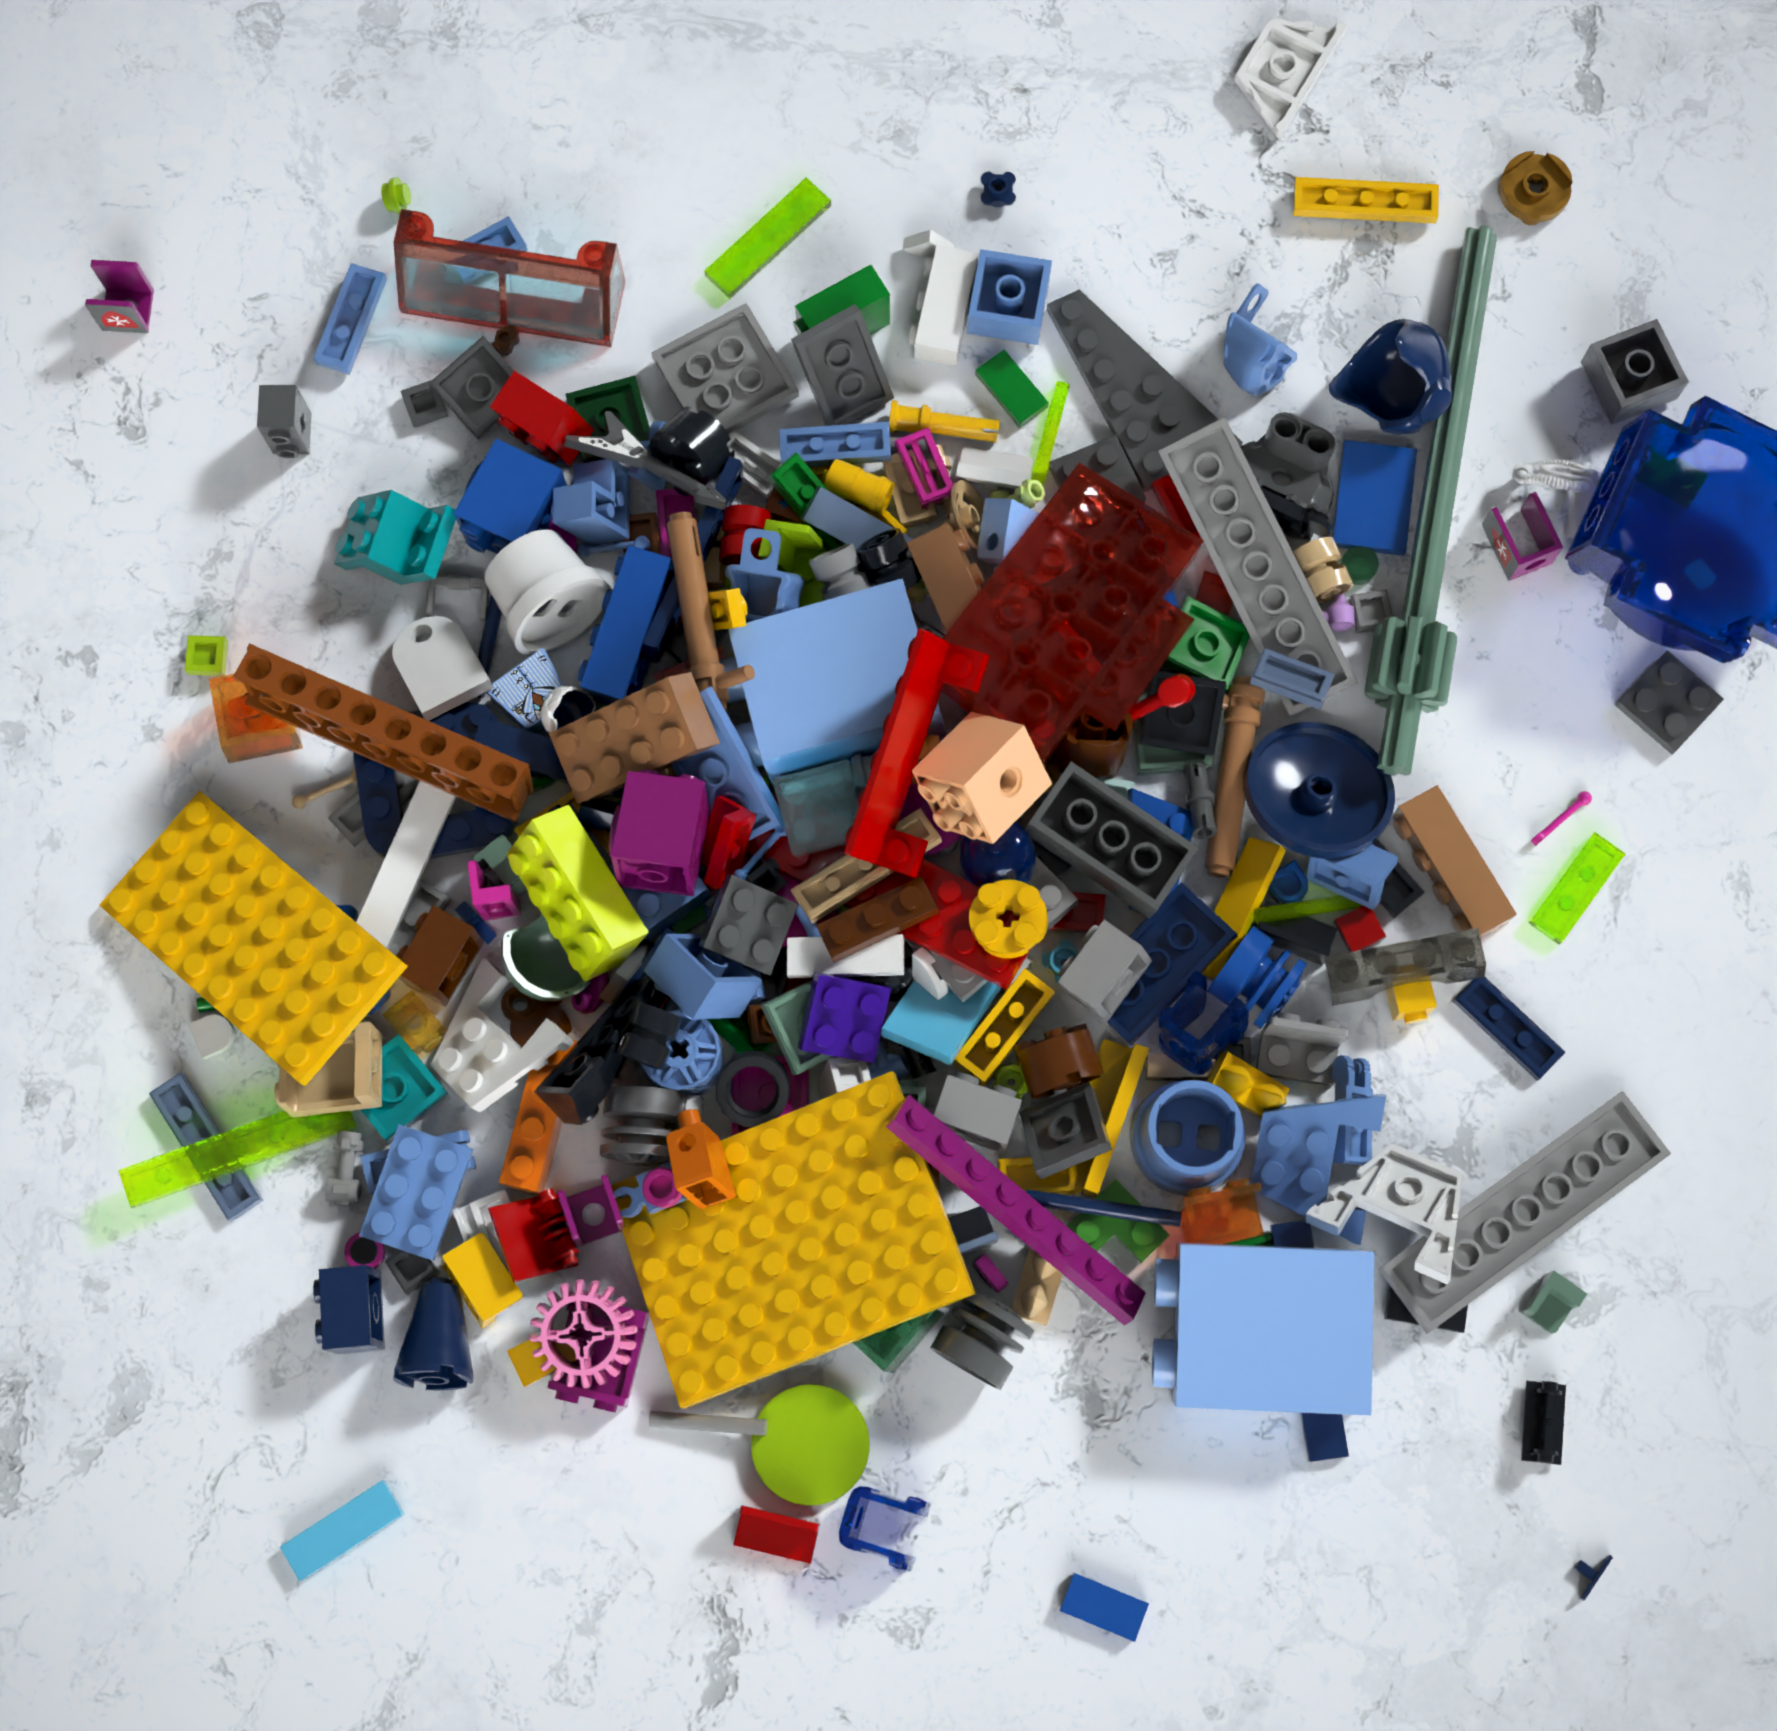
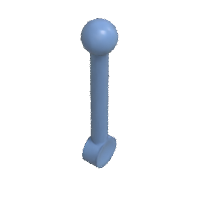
[577,536,651,558]
[733,821,791,881]

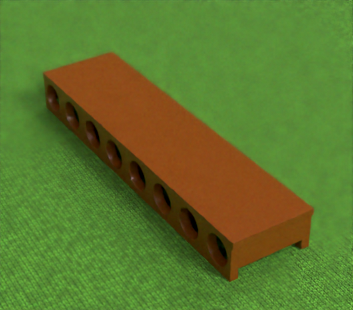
[233,643,534,822]

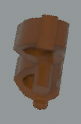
[492,324,520,357]

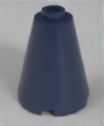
[393,1277,474,1391]

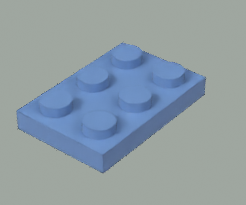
[359,1124,474,1261]

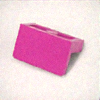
[468,860,521,921]

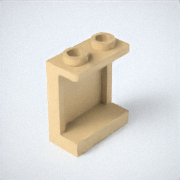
[274,1021,382,1117]

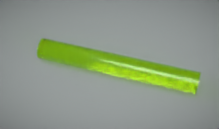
[1030,381,1070,486]
[1254,895,1363,923]

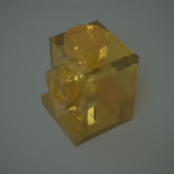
[382,990,447,1055]

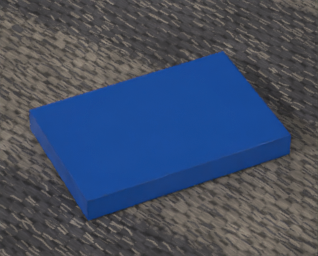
[1332,440,1417,556]

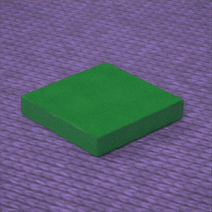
[1158,596,1250,692]

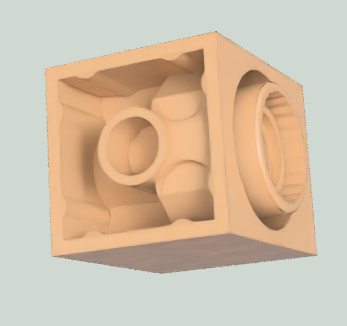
[911,712,1052,844]

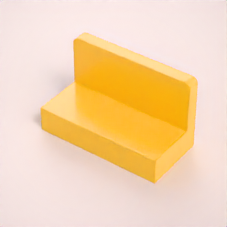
[441,1233,523,1329]

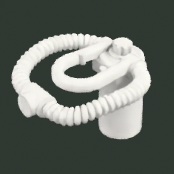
[1512,459,1604,540]

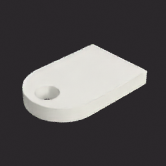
[392,616,493,721]

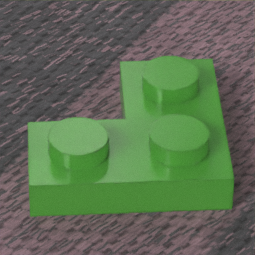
[1066,1179,1170,1263]

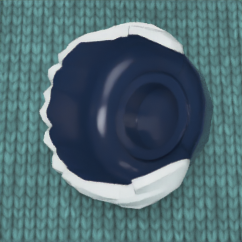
[540,686,596,733]

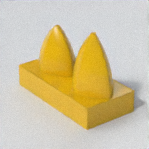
[1207,1052,1290,1119]

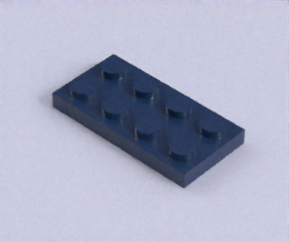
[1107,882,1238,1046]

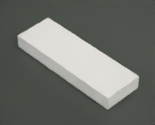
[787,934,904,978]

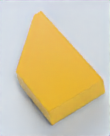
[507,1340,578,1387]

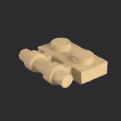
[882,444,953,528]

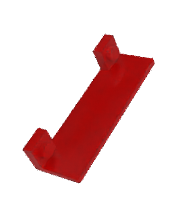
[845,628,990,878]

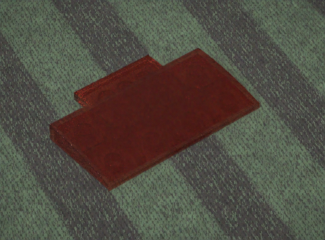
[941,462,1204,765]

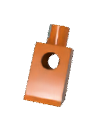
[666,1109,737,1210]

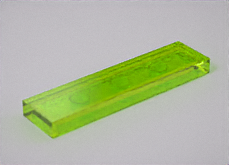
[704,177,831,299]

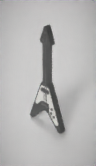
[564,411,726,510]

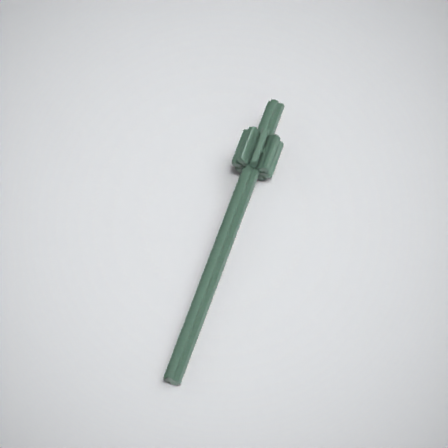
[1365,225,1497,776]

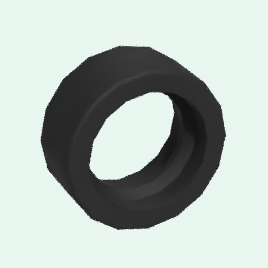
[716,1051,790,1127]

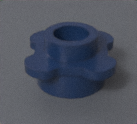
[980,171,1016,207]

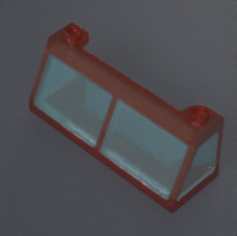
[393,209,626,347]

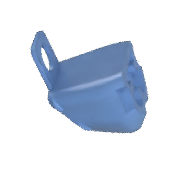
[1223,283,1297,396]
[725,528,805,623]

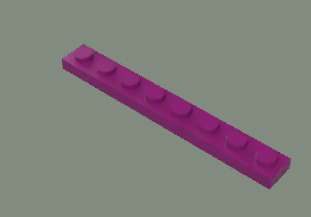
[886,1095,1146,1326]

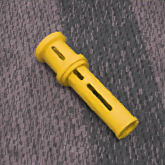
[889,400,1000,443]

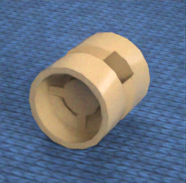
[1293,537,1354,604]

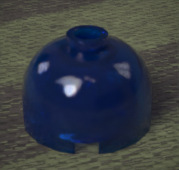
[960,821,1036,888]

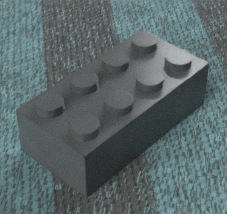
[1023,762,1199,919]

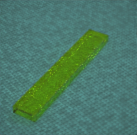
[118,1111,357,1209]

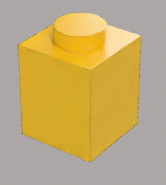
[1382,962,1437,1024]

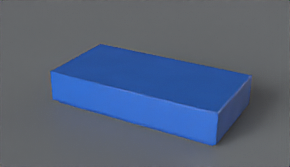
[1059,1572,1149,1642]

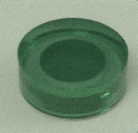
[1340,546,1379,585]

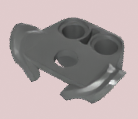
[1240,412,1336,515]

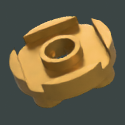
[1497,151,1573,226]

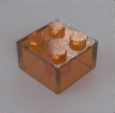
[209,674,303,763]

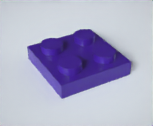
[798,972,891,1063]

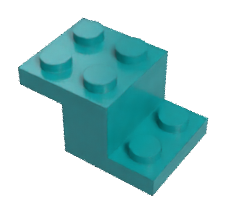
[334,490,456,585]

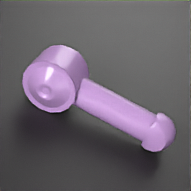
[1322,594,1355,632]

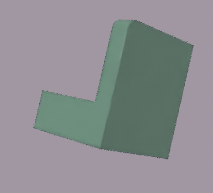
[1520,1271,1587,1334]

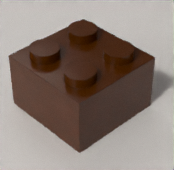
[396,905,485,1007]

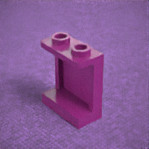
[547,1302,650,1413]

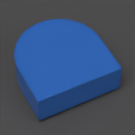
[1267,860,1308,906]

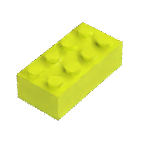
[506,805,649,982]

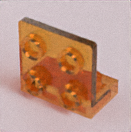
[1176,1178,1264,1244]

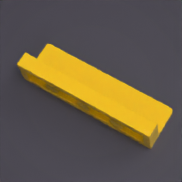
[1077,1039,1150,1198]

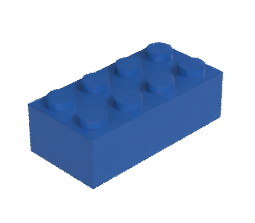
[578,545,675,705]

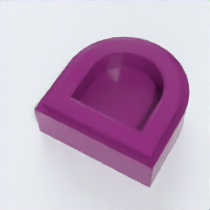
[972,1253,1009,1293]

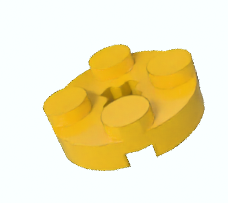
[969,880,1048,958]

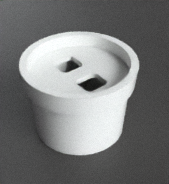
[484,529,611,656]

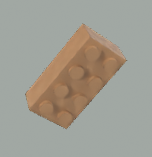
[549,672,720,804]

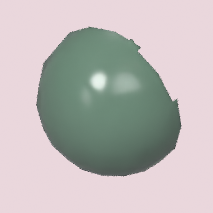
[501,914,591,1001]

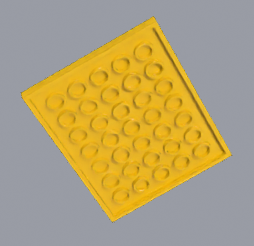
[611,1071,976,1409]

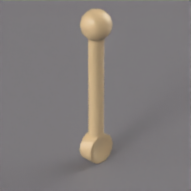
[292,769,357,809]

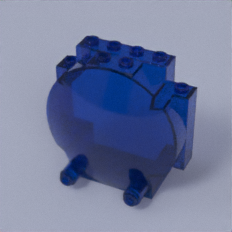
[1565,395,1777,664]

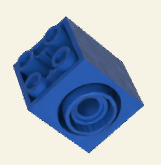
[453,438,567,554]

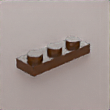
[816,876,939,963]

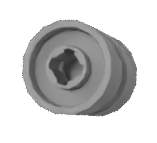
[809,543,871,600]

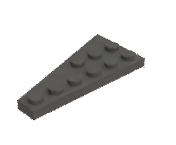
[1046,289,1243,492]

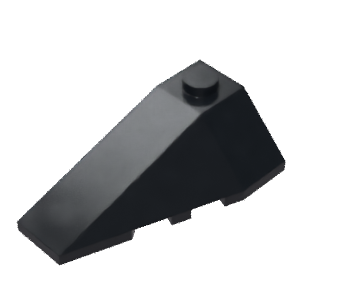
[534,979,655,1125]

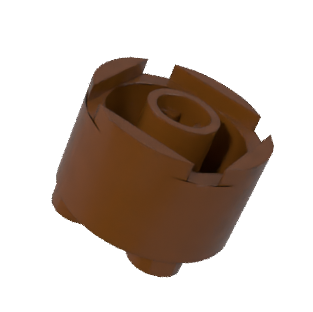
[1050,693,1133,779]
[1014,1023,1104,1100]

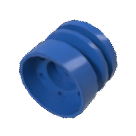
[1207,926,1308,1029]

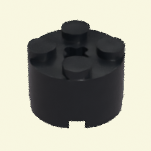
[649,407,735,496]

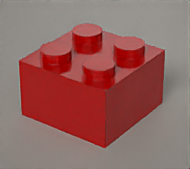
[490,370,594,466]

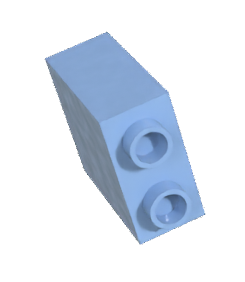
[719,578,947,791]
[1152,1242,1375,1416]

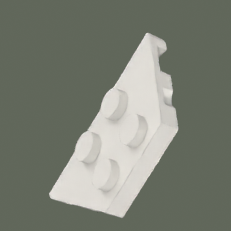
[1234,19,1347,139]

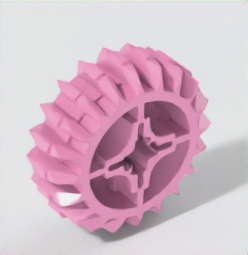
[529,1279,638,1388]

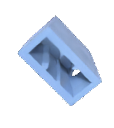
[977,498,1058,591]

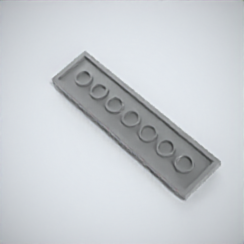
[1158,417,1358,716]
[1378,1091,1671,1334]

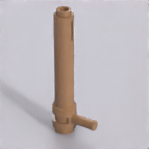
[667,512,755,711]
[1204,676,1265,878]

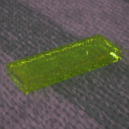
[1528,832,1626,945]

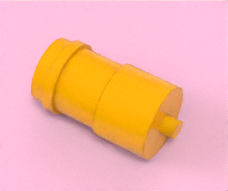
[822,459,895,513]

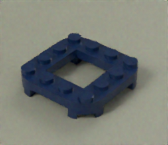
[353,702,518,859]

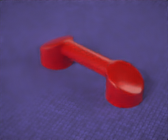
[1115,674,1195,729]

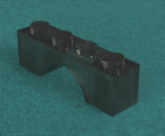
[1324,928,1486,1006]

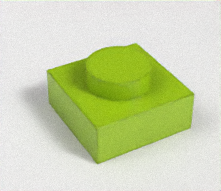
[184,635,228,676]

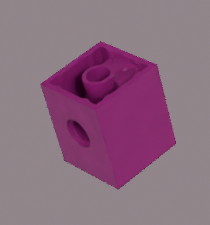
[609,769,710,897]

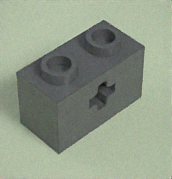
[257,385,312,458]

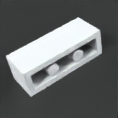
[909,245,979,366]

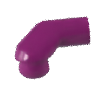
[572,972,609,1014]

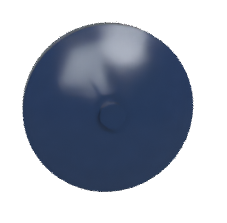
[1244,722,1395,859]

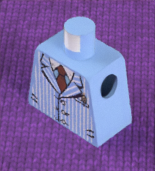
[487,647,563,734]

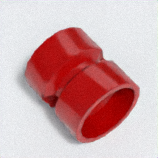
[719,504,772,566]

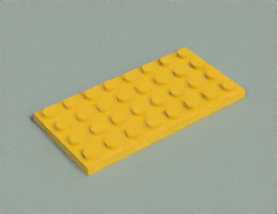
[99,790,408,1086]

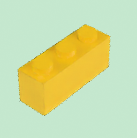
[953,968,1055,1087]

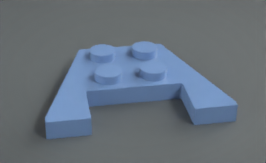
[1250,1094,1386,1245]

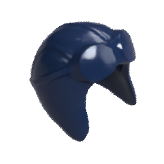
[1329,318,1452,435]

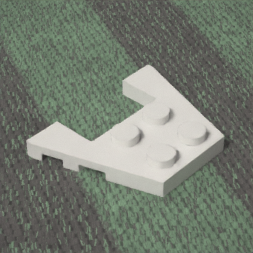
[430,958,574,1112]
[1306,1143,1463,1285]

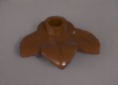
[501,987,572,1047]

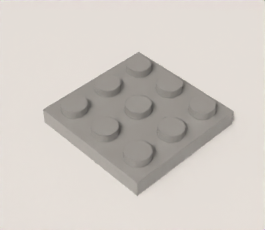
[651,303,799,434]

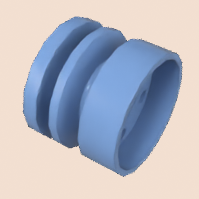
[641,1010,725,1099]

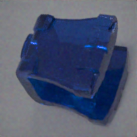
[1159,971,1249,1075]
[839,1486,931,1572]

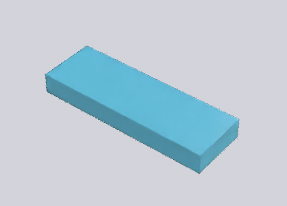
[280,1480,405,1581]

